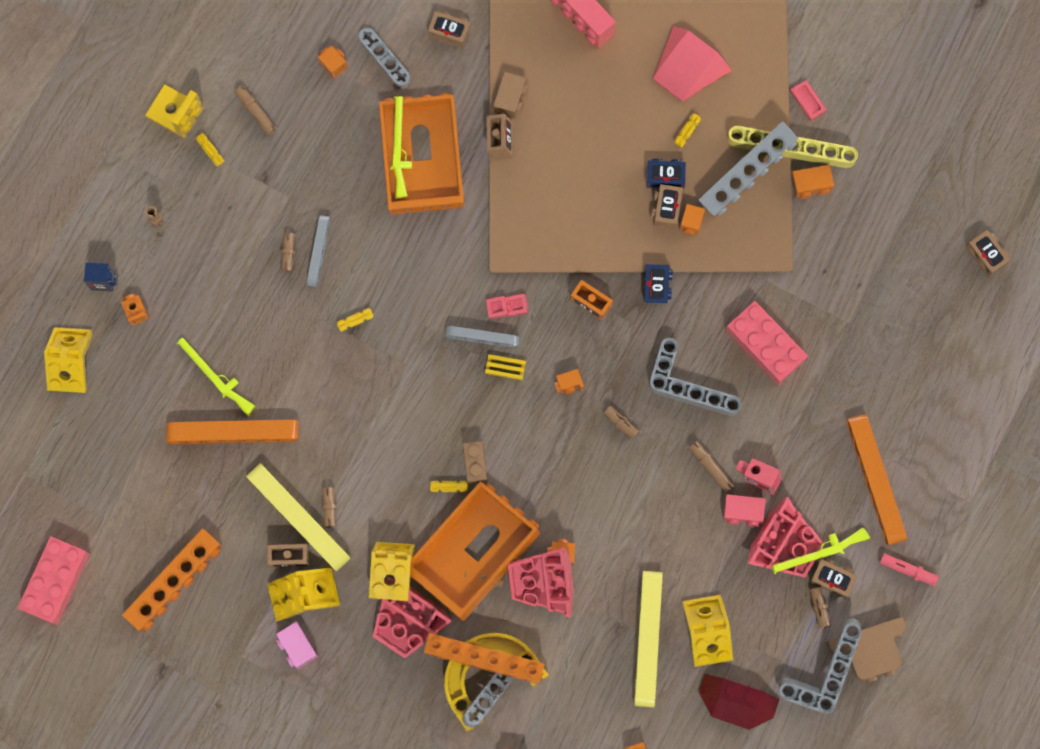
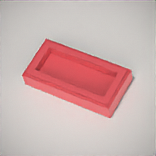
[790,80,827,121]

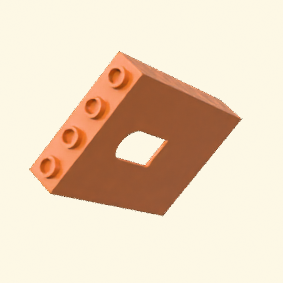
[379,93,465,215]
[410,481,541,622]

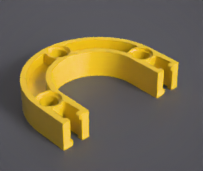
[445,633,549,732]

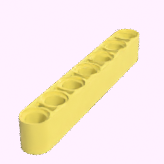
[727,126,858,168]
[246,463,351,572]
[634,571,663,708]

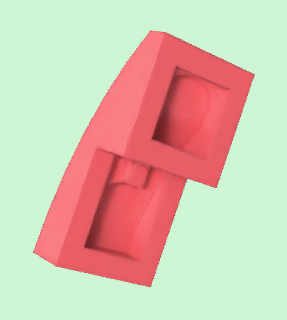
[486,294,529,319]

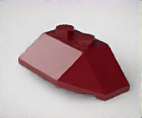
[698,674,780,730]

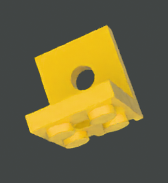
[145,84,204,139]
[44,327,92,393]
[369,542,415,601]
[267,568,340,622]
[682,595,733,667]

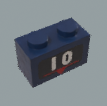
[646,158,686,189]
[84,263,118,291]
[644,264,673,303]

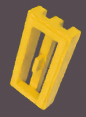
[485,354,526,381]

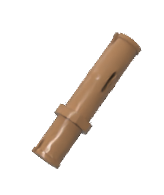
[234,85,277,136]
[688,441,735,493]

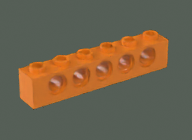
[122,528,222,633]
[424,633,545,685]

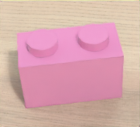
[276,622,318,669]

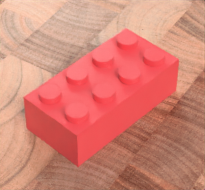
[550,0,616,48]
[726,301,808,386]
[18,536,90,626]

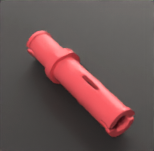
[879,553,939,587]

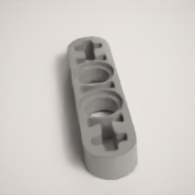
[359,28,410,88]
[307,215,330,288]
[445,326,520,348]
[462,673,514,728]

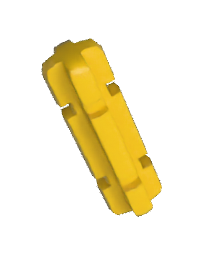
[674,113,701,148]
[196,133,224,167]
[337,308,373,331]
[430,481,468,492]

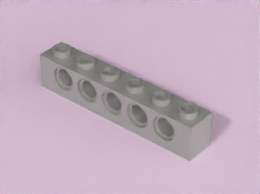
[698,121,798,217]

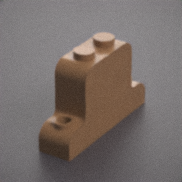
[826,617,906,683]

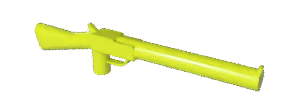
[390,96,412,200]
[176,338,255,417]
[771,528,870,574]

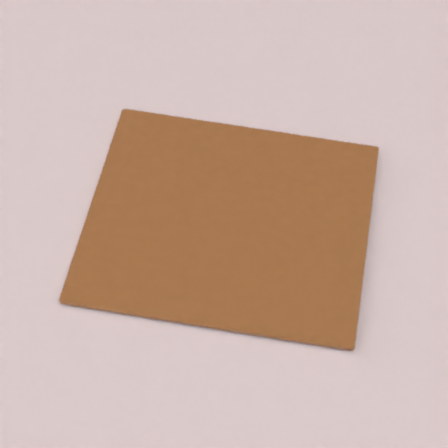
[489,0,793,273]

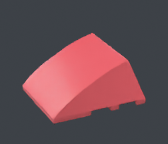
[653,26,732,102]
[747,497,825,578]
[508,548,574,618]
[373,577,453,658]

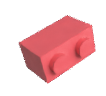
[723,495,766,527]

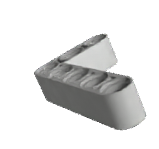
[649,338,742,416]
[779,618,861,714]

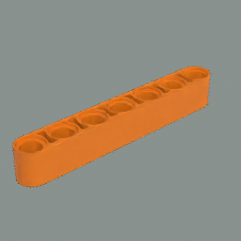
[846,414,907,546]
[166,420,299,444]

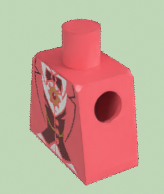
[736,459,782,496]

